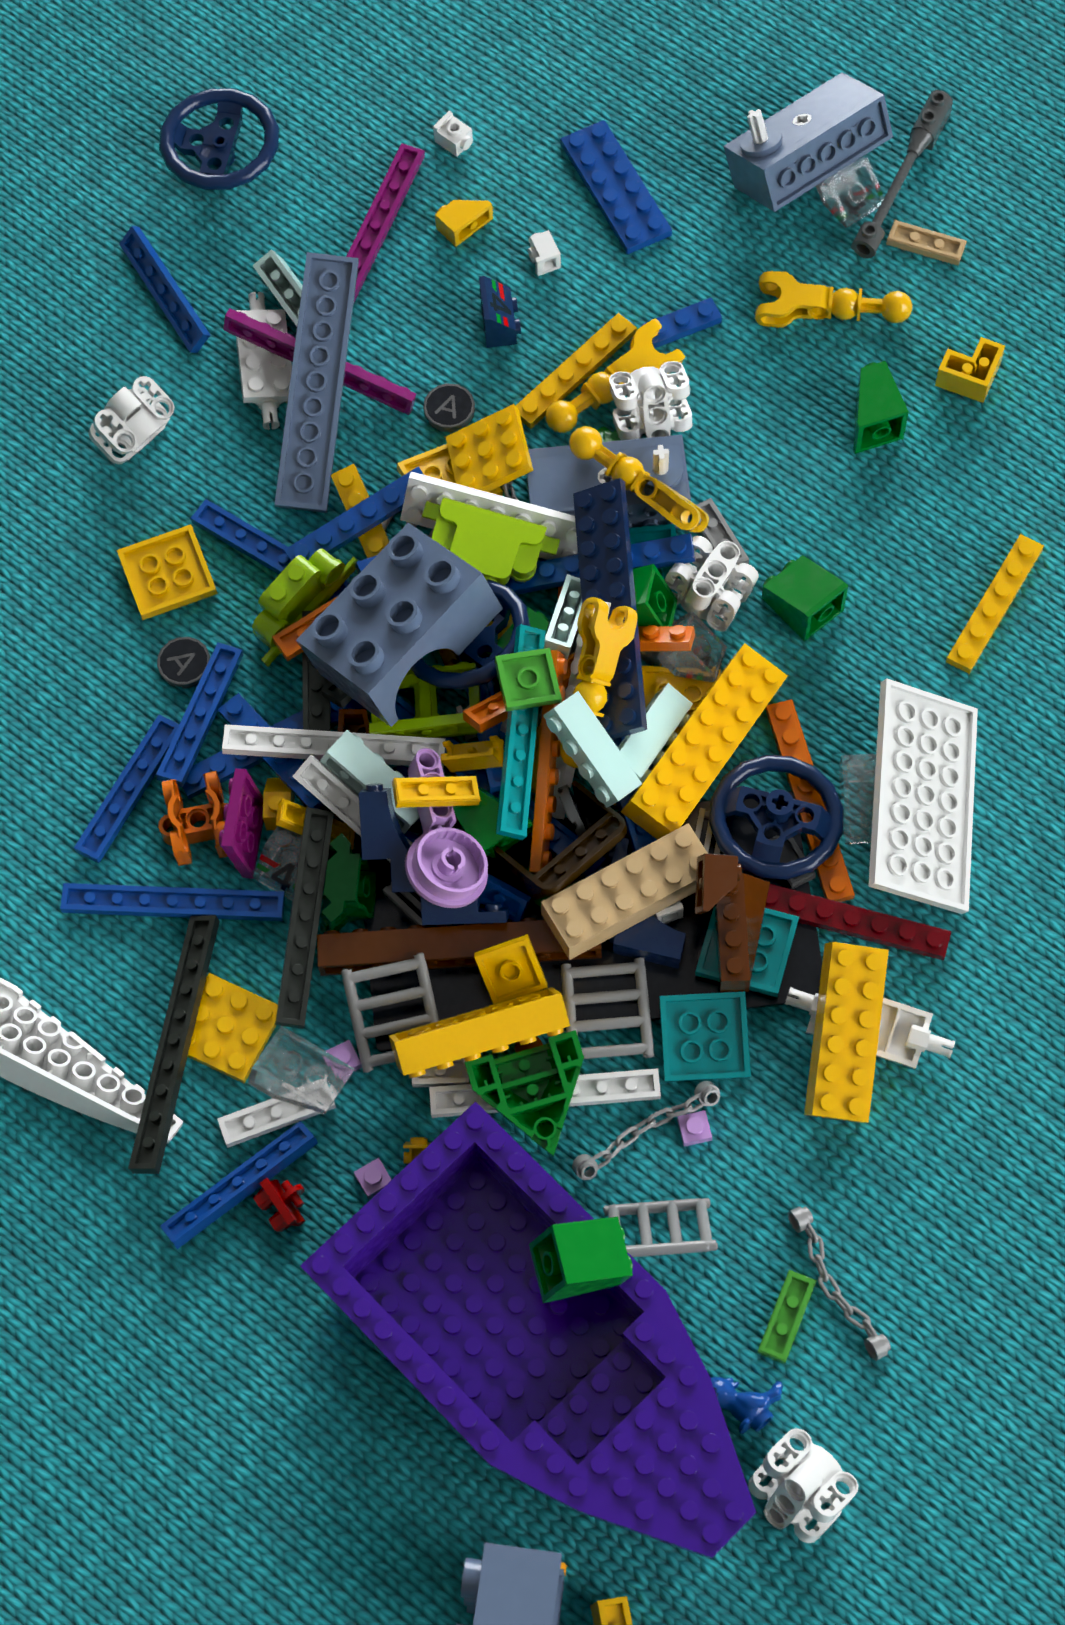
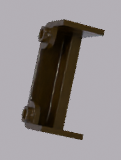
[493,780,627,900]

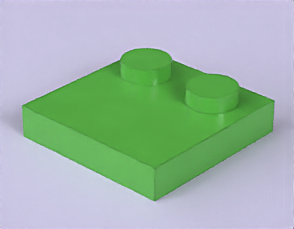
[494,648,562,712]

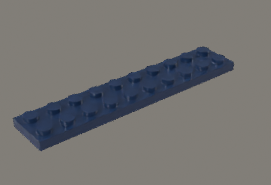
[573,478,647,740]

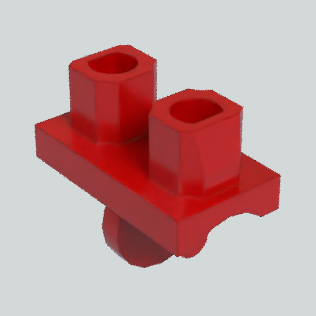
[253,1178,305,1232]

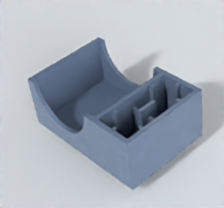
[296,523,503,727]
[457,1543,565,1625]

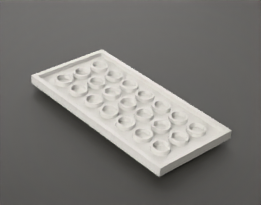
[868,679,978,914]

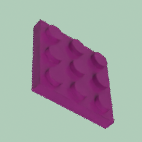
[219,768,264,879]

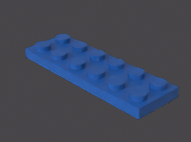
[560,120,672,255]

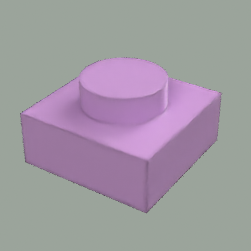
[324,1040,362,1079]
[677,1110,712,1147]
[354,1158,392,1199]

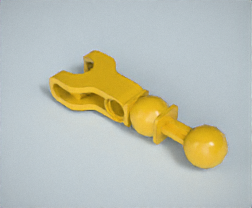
[755,271,913,328]
[546,319,686,433]
[569,426,709,533]
[560,597,637,768]

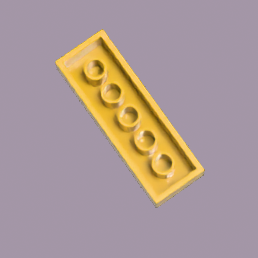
[804,942,889,1123]
[389,987,570,1078]

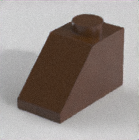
[695,854,742,914]

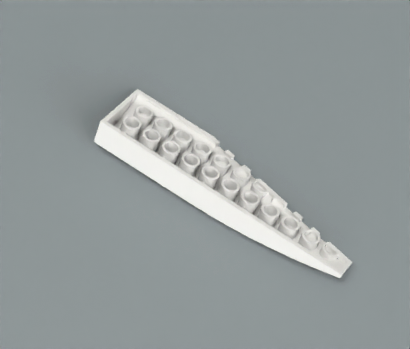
[0,978,183,1144]

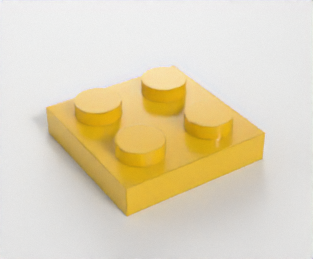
[474,934,548,1004]

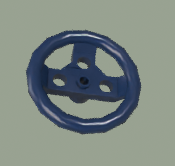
[159,88,279,190]
[411,580,530,689]
[709,755,844,880]

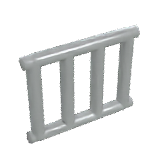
[341,952,439,1073]
[561,957,654,1059]
[603,1198,718,1257]

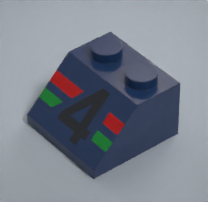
[479,276,521,348]

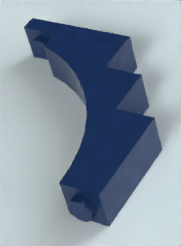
[359,783,509,925]

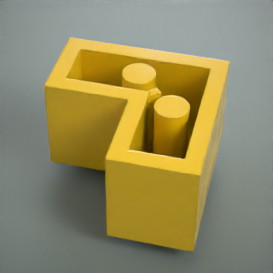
[935,337,1005,403]

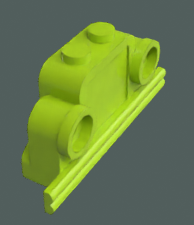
[422,497,560,585]
[252,548,358,667]

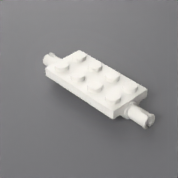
[236,292,292,430]
[785,987,955,1069]

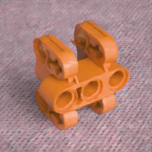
[158,771,229,866]

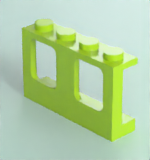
[369,662,483,738]

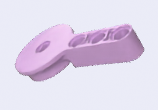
[405,748,488,908]

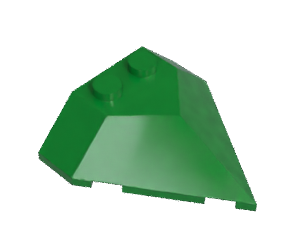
[465,1030,584,1157]

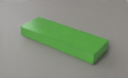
[757,1270,817,1364]

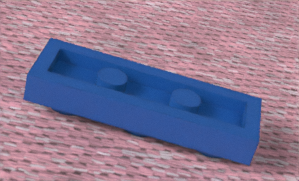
[642,297,722,349]

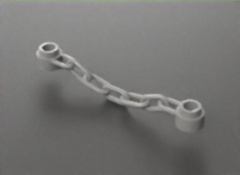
[572,1081,720,1180]
[788,1206,891,1361]

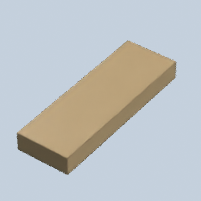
[886,220,967,266]

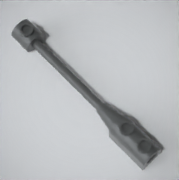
[851,90,953,258]

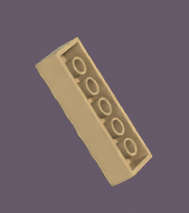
[541,823,708,960]

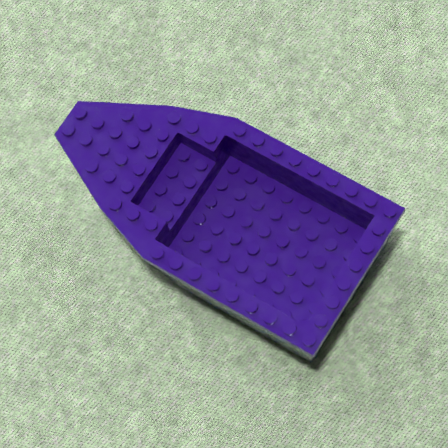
[300,1101,756,1559]

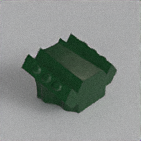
[320,833,378,934]

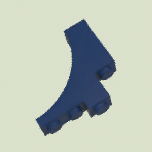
[607,838,686,969]

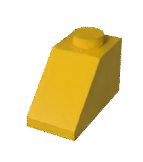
[435,200,493,247]
[263,778,295,830]

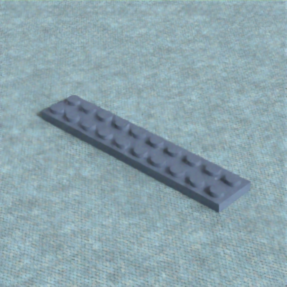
[274,252,359,513]

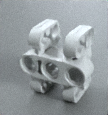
[609,361,693,440]
[89,376,174,464]
[665,536,759,632]
[748,1428,858,1543]

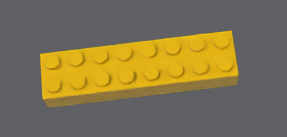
[621,643,788,840]

